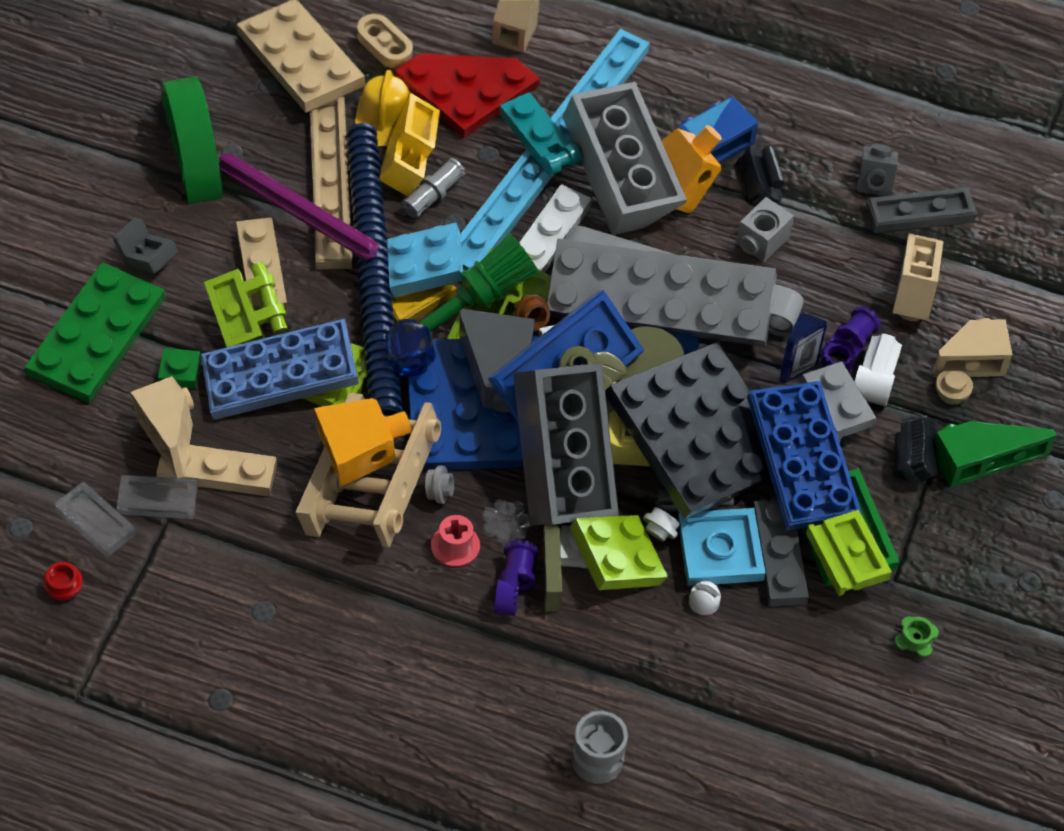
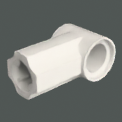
[854,333,902,407]

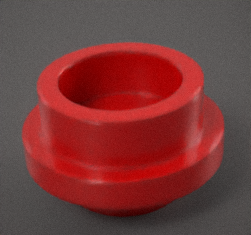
[43,562,83,600]

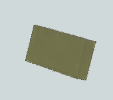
[542,525,562,612]

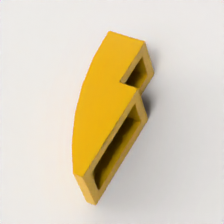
[379,93,440,197]

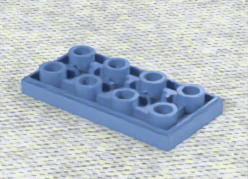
[201,319,359,420]

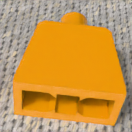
[662,125,722,214]
[315,398,411,487]

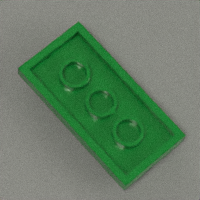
[24,262,166,404]

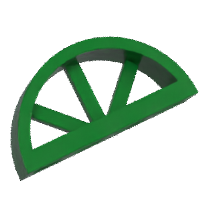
[160,76,223,204]

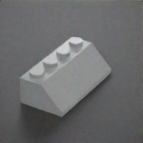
[562,82,687,235]

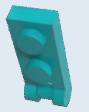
[499,92,582,176]

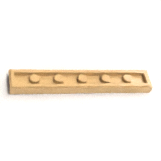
[310,96,352,270]

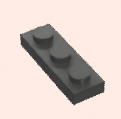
[753,500,809,607]

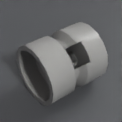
[571,711,628,784]

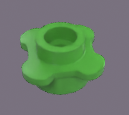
[895,617,939,658]

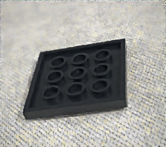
[605,342,771,519]

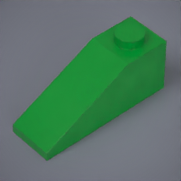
[935,421,1057,488]

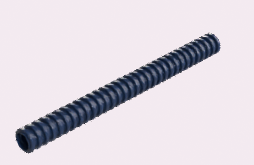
[346,123,403,416]

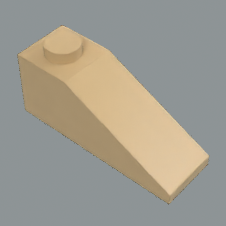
[893,234,943,321]
[130,376,194,479]

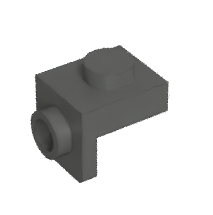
[857,144,898,196]
[113,217,178,274]

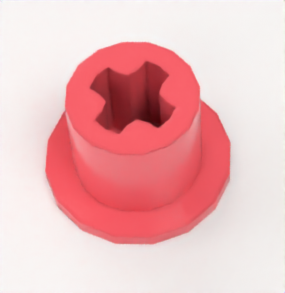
[431,515,480,568]

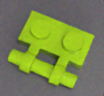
[204,262,288,347]

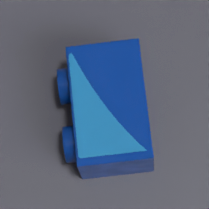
[678,96,759,164]

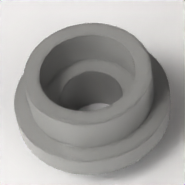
[425,466,454,504]

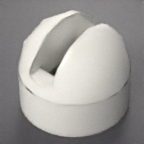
[689,581,721,615]

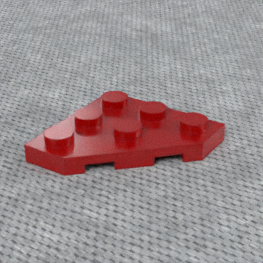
[395,53,540,138]

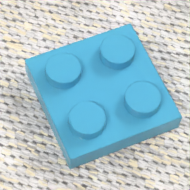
[387,223,463,297]
[677,508,765,586]

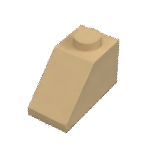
[933,318,1012,377]

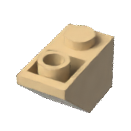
[492,0,539,53]

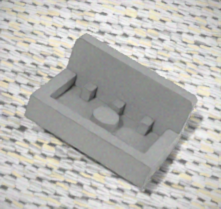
[800,361,876,443]

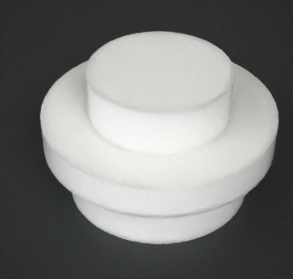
[643,507,680,542]

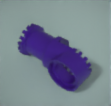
[821,306,881,372]
[494,540,539,616]

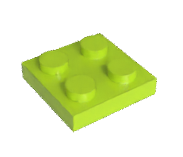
[569,515,668,590]

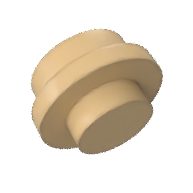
[936,369,973,404]

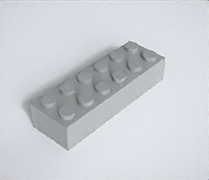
[547,238,777,347]

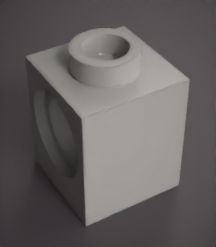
[736,197,794,262]

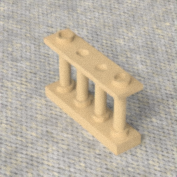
[295,393,441,548]

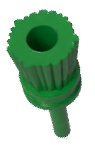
[403,233,539,345]

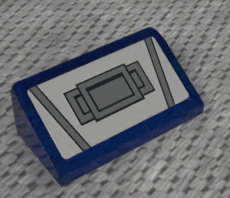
[779,312,827,383]

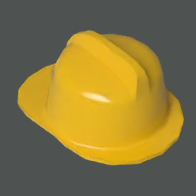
[355,70,410,147]

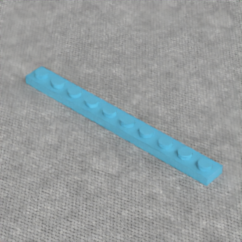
[460,29,650,270]

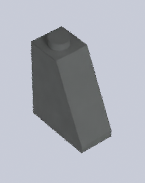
[459,309,535,412]

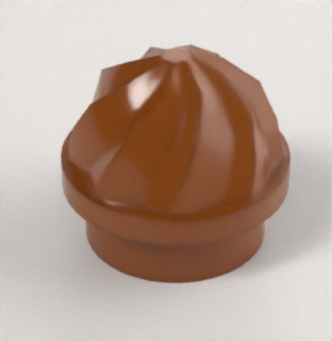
[513,295,550,331]

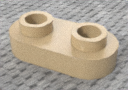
[357,14,413,69]

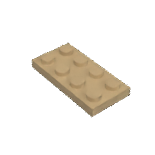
[237,0,365,112]

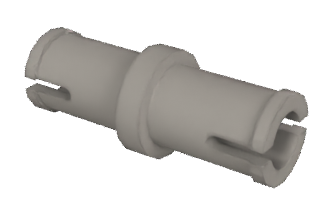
[401,158,465,219]

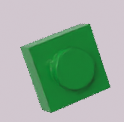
[158,348,201,390]

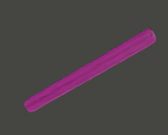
[218,153,379,260]

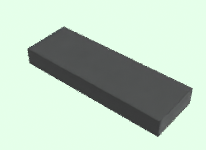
[865,187,977,233]

